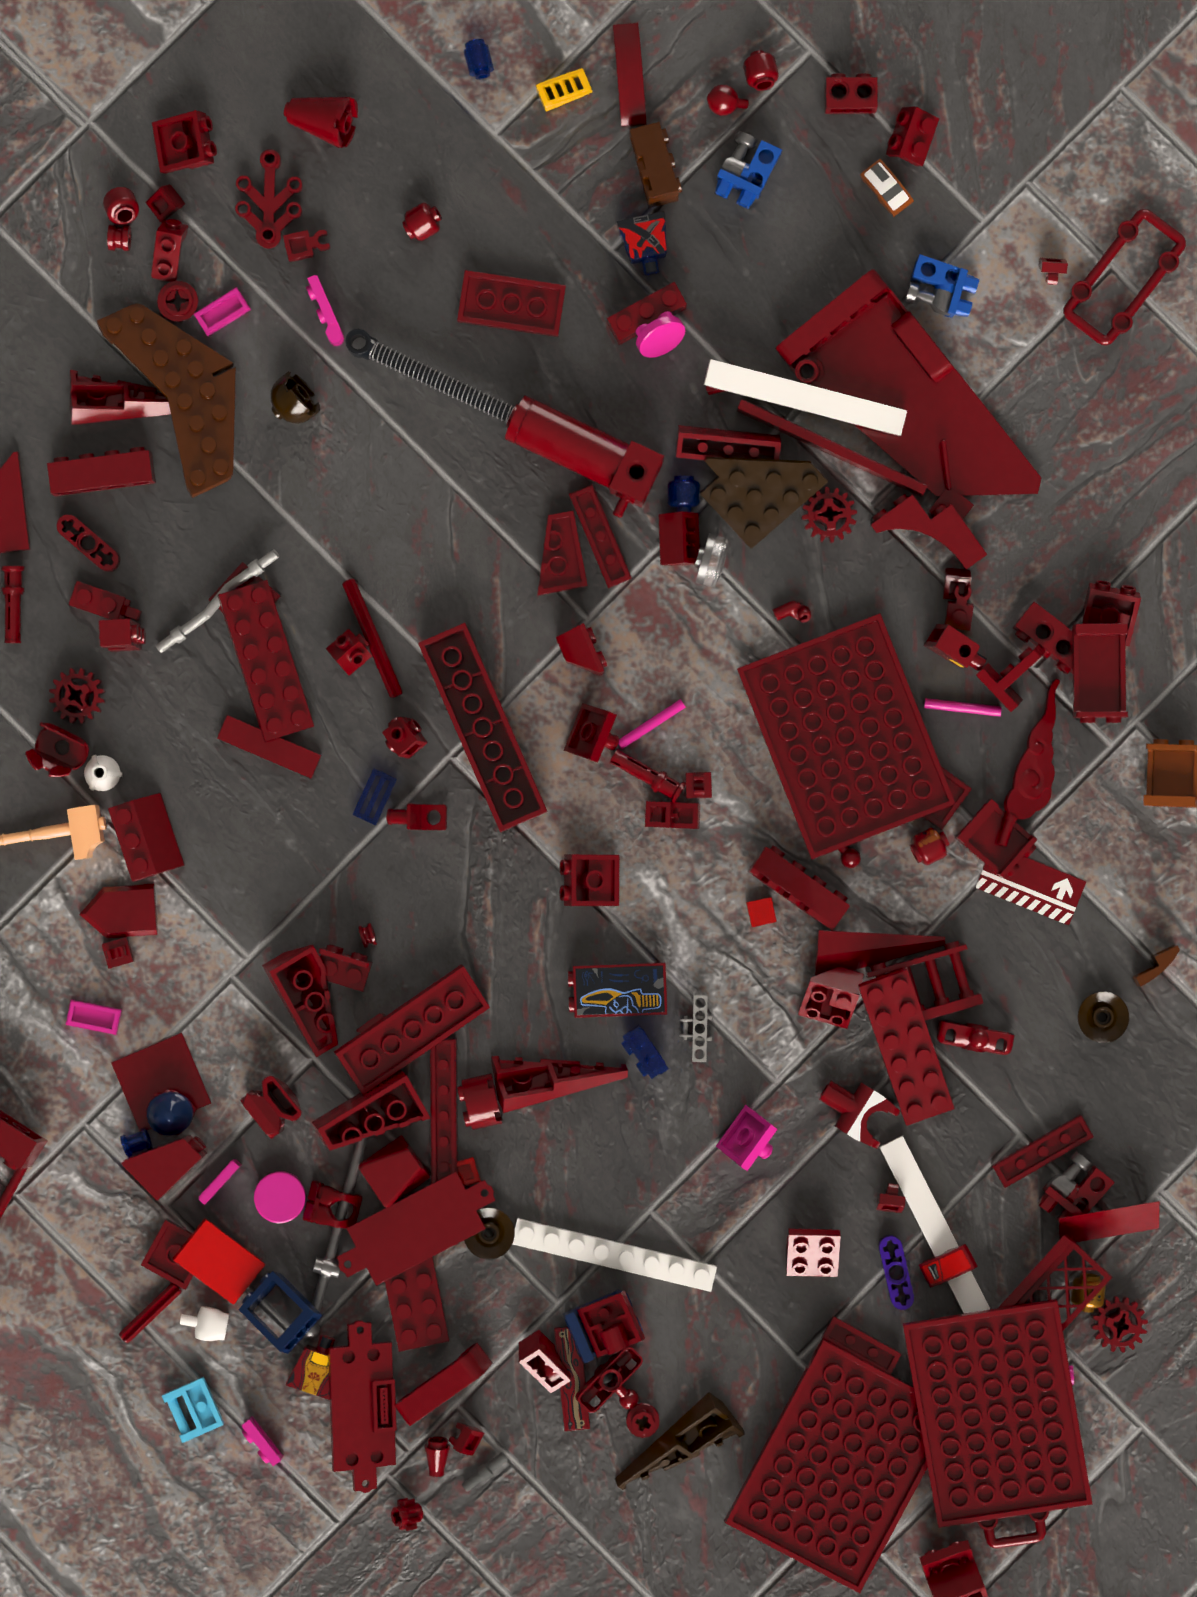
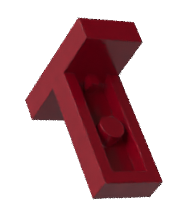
[976,644,1046,712]

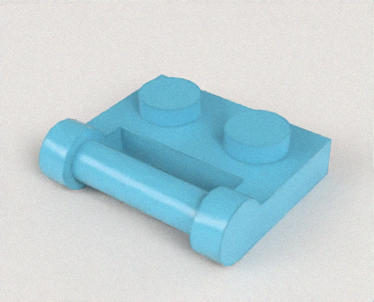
[161,1376,225,1443]

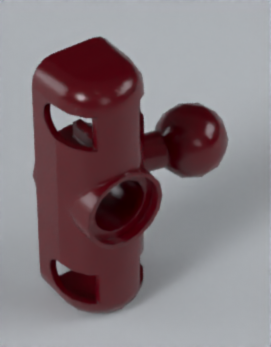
[937,1020,1015,1055]
[575,1346,643,1413]

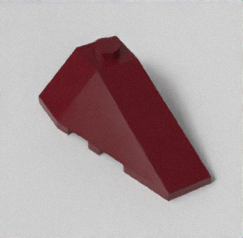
[262,945,338,1058]

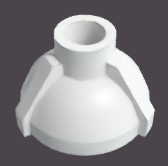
[84,754,123,791]

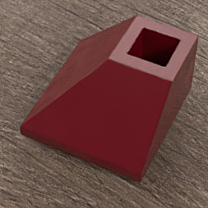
[556,623,607,676]
[798,967,864,1029]

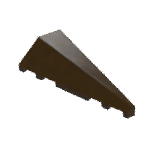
[615,1392,745,1490]

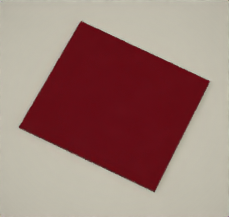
[111,1033,211,1133]

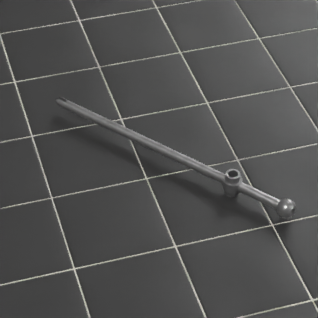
[304,1137,368,1339]

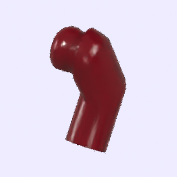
[772,600,811,623]

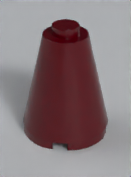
[284,97,358,148]

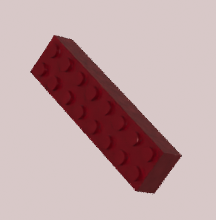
[418,623,548,832]

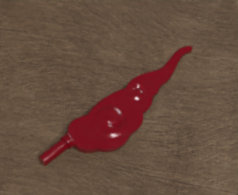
[997,679,1060,847]

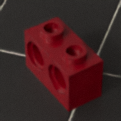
[825,73,878,114]

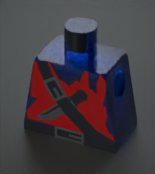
[617,211,667,275]

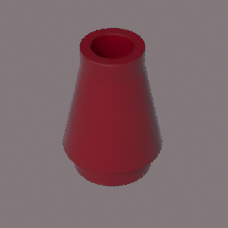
[424,1436,450,1477]

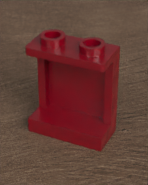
[955,799,1038,878]

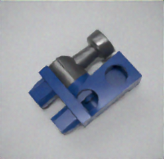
[715,131,782,209]
[905,254,979,318]

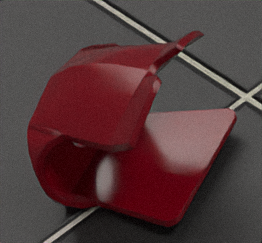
[25,722,89,777]

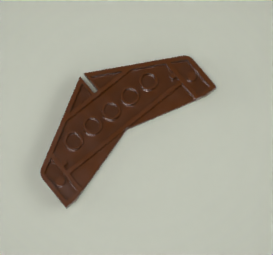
[97,304,236,498]

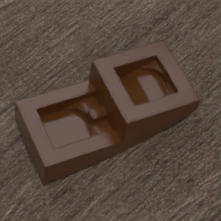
[1133,945,1180,987]

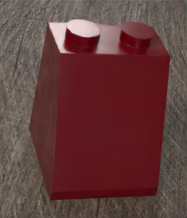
[121,1135,207,1201]

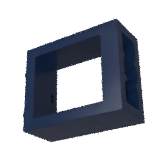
[238,1271,323,1354]

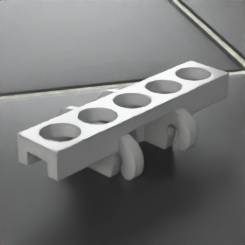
[679,995,713,1062]

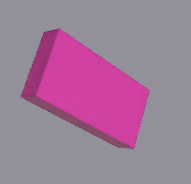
[194,287,251,337]
[66,999,122,1035]
[199,1159,242,1205]

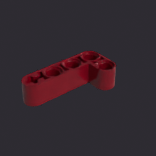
[394,1342,493,1426]

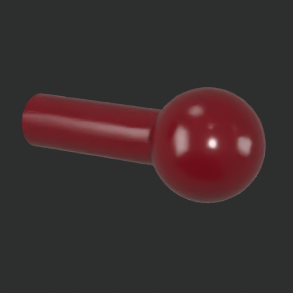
[838,846,861,868]

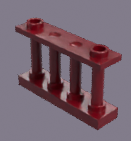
[865,940,984,1021]

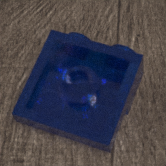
[621,1024,669,1079]

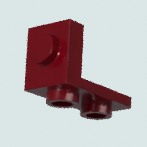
[151,219,189,282]

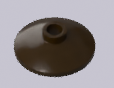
[1077,992,1129,1043]
[464,1208,515,1259]

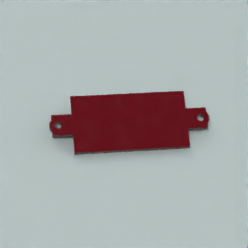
[337,1171,496,1286]
[328,1320,397,1493]

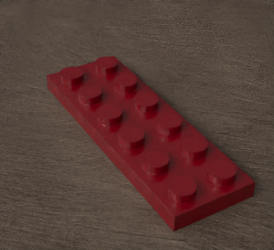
[217,580,314,742]
[334,964,490,1095]
[857,967,955,1126]

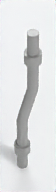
[156,549,280,653]

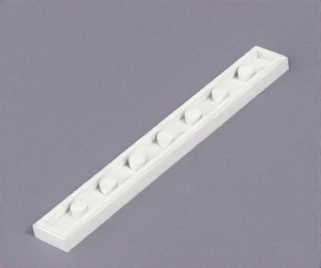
[703,359,907,436]
[879,1136,990,1314]

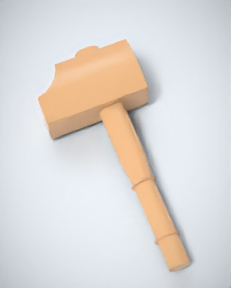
[0,805,107,860]

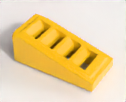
[536,68,592,112]

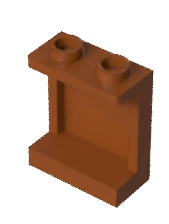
[1143,739,1197,808]

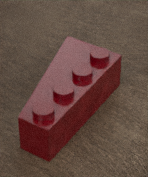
[311,1069,430,1151]

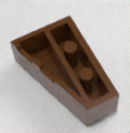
[629,122,682,208]

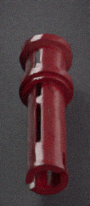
[1,566,25,643]
[610,749,686,803]

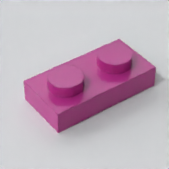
[241,1416,283,1466]

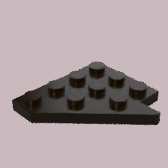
[700,456,828,549]

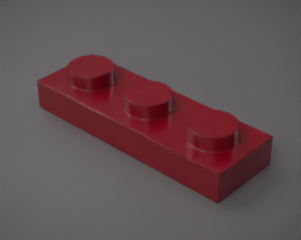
[821,1316,902,1375]

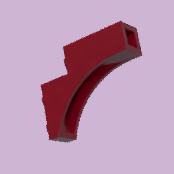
[870,494,987,570]

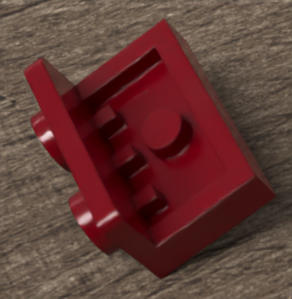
[886,106,940,167]

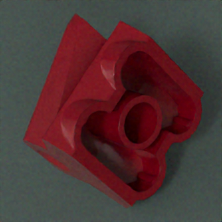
[240,1076,302,1139]
[358,1135,431,1208]

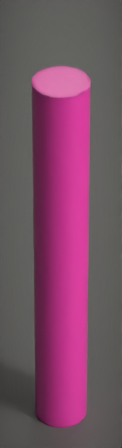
[924,698,1002,717]
[618,699,686,749]

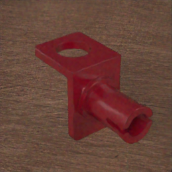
[386,804,447,830]

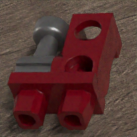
[1038,1151,1115,1221]

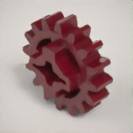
[801,487,857,543]
[49,668,106,724]
[1091,1296,1148,1353]

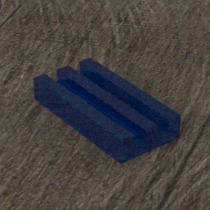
[352,769,397,825]

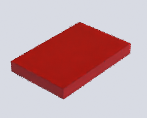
[173,1218,266,1305]

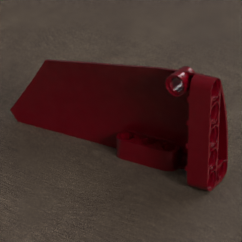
[775,269,1042,496]

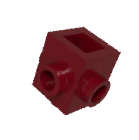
[326,629,372,676]
[382,716,428,758]

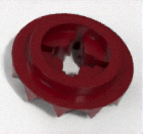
[157,281,199,322]

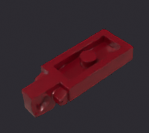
[68,581,142,621]

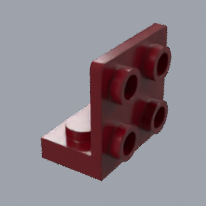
[318,944,373,992]

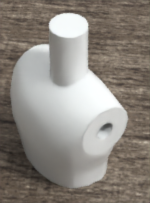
[180,1306,229,1341]

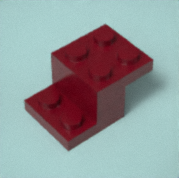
[919,1540,988,1597]

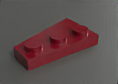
[537,511,588,596]

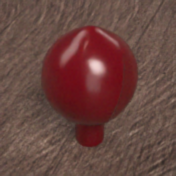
[707,84,749,116]

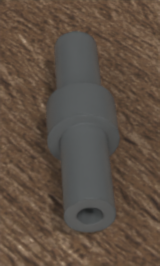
[462,1452,508,1492]

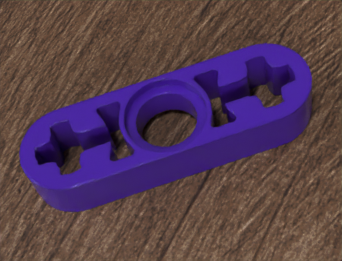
[878,1235,914,1310]

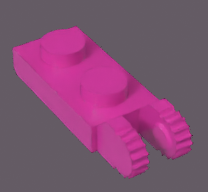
[306,275,344,346]

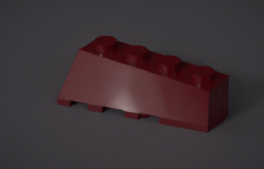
[747,845,850,931]

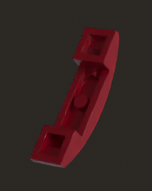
[613,23,647,127]

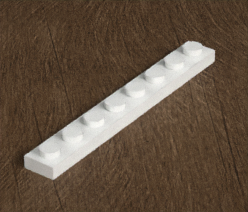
[513,1218,717,1292]

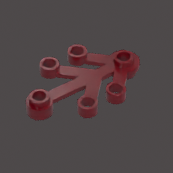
[235,149,303,249]

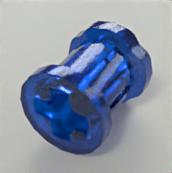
[120,1127,153,1157]

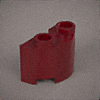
[457,1073,503,1130]

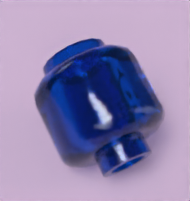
[667,476,700,512]

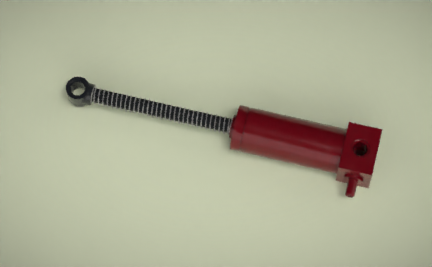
[345,328,664,518]

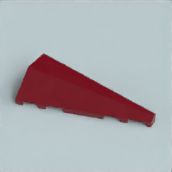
[70,370,171,425]
[814,930,945,976]
[491,1056,628,1113]

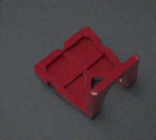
[303,1181,362,1229]

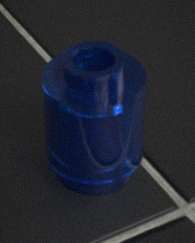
[464,39,494,80]

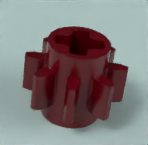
[391,1498,423,1531]

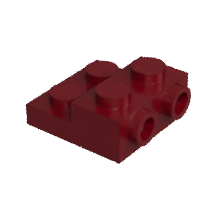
[152,110,217,174]
[1081,580,1141,647]
[559,854,620,906]

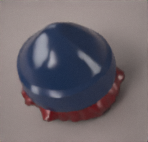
[146,1089,196,1135]

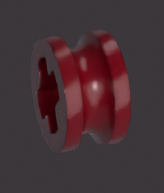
[358,923,377,948]

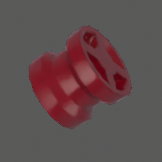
[107,224,131,251]

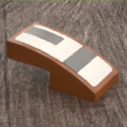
[860,159,914,217]

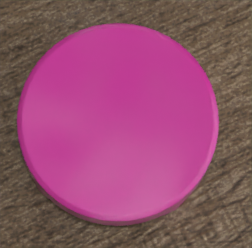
[636,311,686,358]
[254,1171,306,1223]

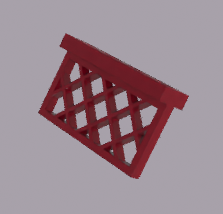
[998,1234,1113,1331]

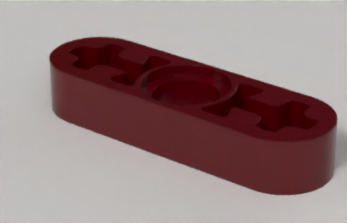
[57,514,120,572]

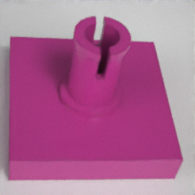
[716,1105,777,1171]

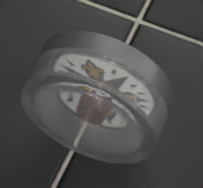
[695,533,728,588]

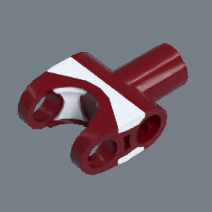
[819,1080,901,1149]

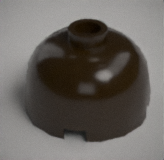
[271,371,320,424]

